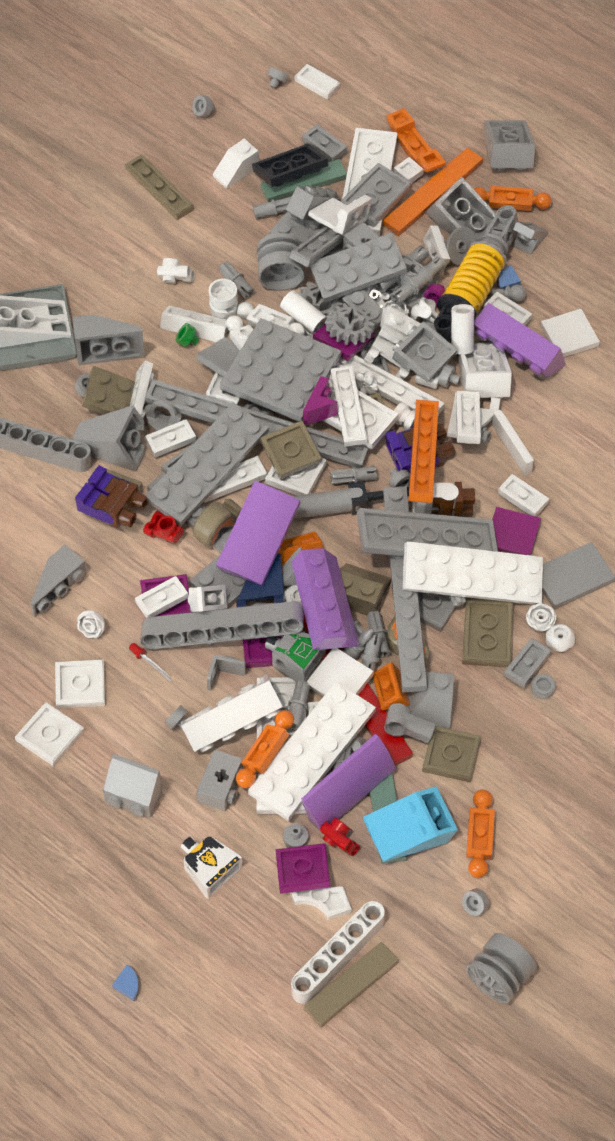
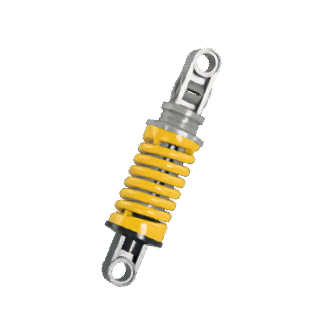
[434,205,519,344]

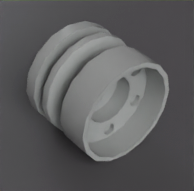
[257,233,304,291]
[466,933,536,1004]

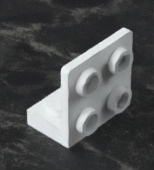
[308,195,372,235]

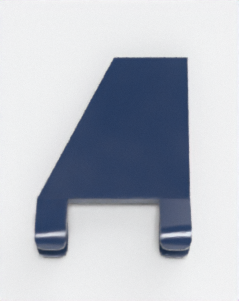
[236,554,285,608]

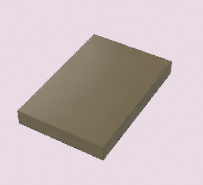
[462,598,513,667]

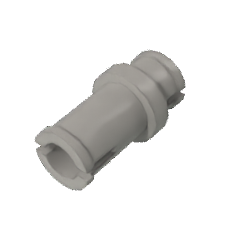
[360,634,383,672]

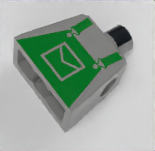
[265,631,326,682]

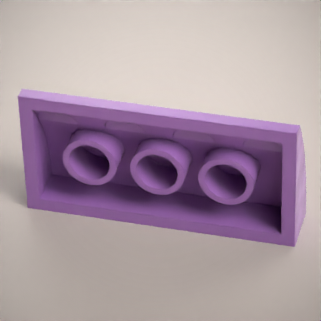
[216,481,301,586]
[301,734,396,833]

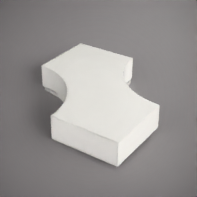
[291,886,352,920]

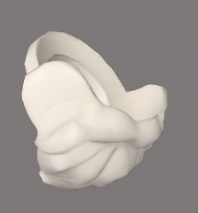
[410,297,438,323]

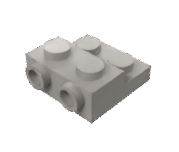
[392,321,457,383]

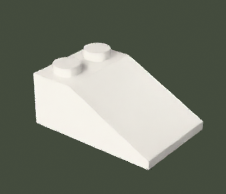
[458,342,512,399]

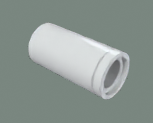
[280,290,326,334]
[451,304,474,355]

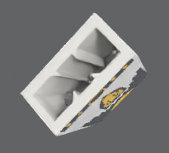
[181,836,242,899]

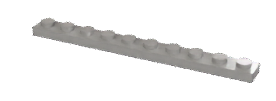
[145,379,369,468]
[383,486,427,692]

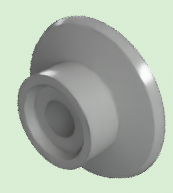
[445,226,477,266]

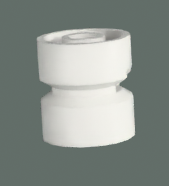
[209,279,238,320]

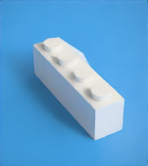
[181,674,283,752]

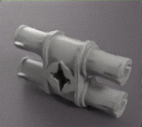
[374,245,446,305]

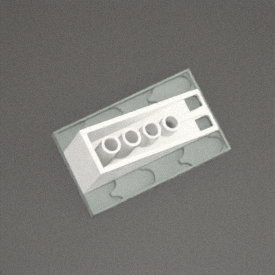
[0,284,77,370]

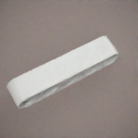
[291,901,385,1004]

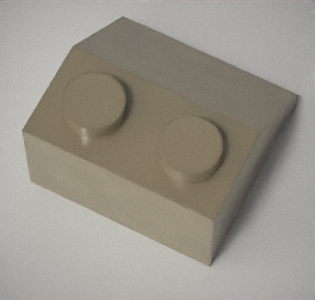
[340,563,391,616]

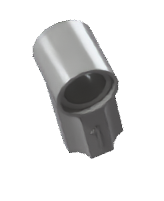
[384,703,435,743]

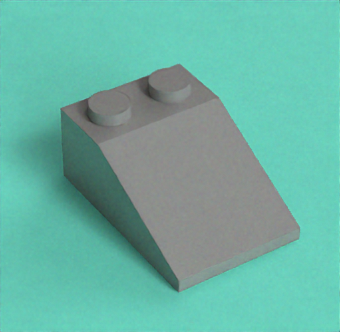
[484,120,535,170]
[425,177,496,241]
[72,315,145,365]

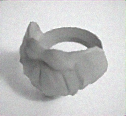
[145,400,182,431]

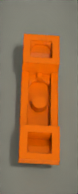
[386,108,446,172]

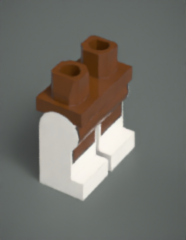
[412,482,475,517]

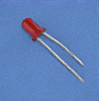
[129,643,172,682]

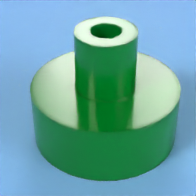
[175,323,199,347]

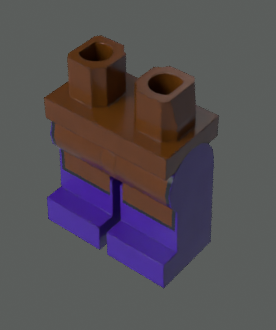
[386,424,454,473]
[75,465,148,529]

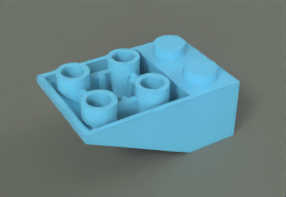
[363,786,458,862]

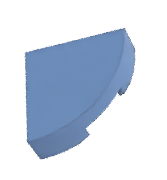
[498,265,521,289]
[112,965,139,1001]

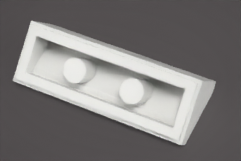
[160,306,228,342]

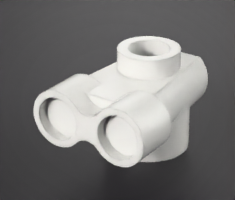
[157,258,195,284]

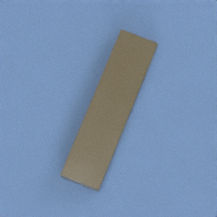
[125,154,194,220]
[304,942,399,1027]

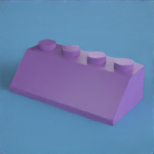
[474,302,566,377]
[291,548,359,650]

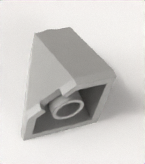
[72,406,145,471]

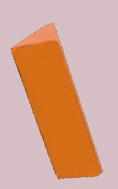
[278,531,323,568]
[372,662,410,710]

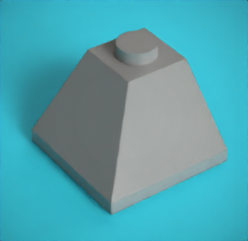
[407,672,454,729]

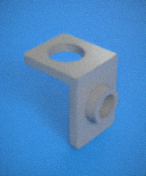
[207,655,246,690]

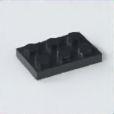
[252,143,328,187]

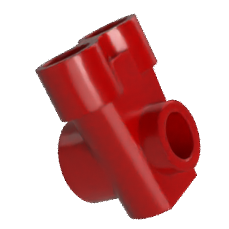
[143,511,184,543]
[320,817,360,856]

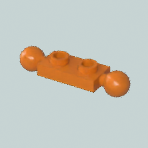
[474,186,552,211]
[236,710,294,788]
[466,789,495,878]

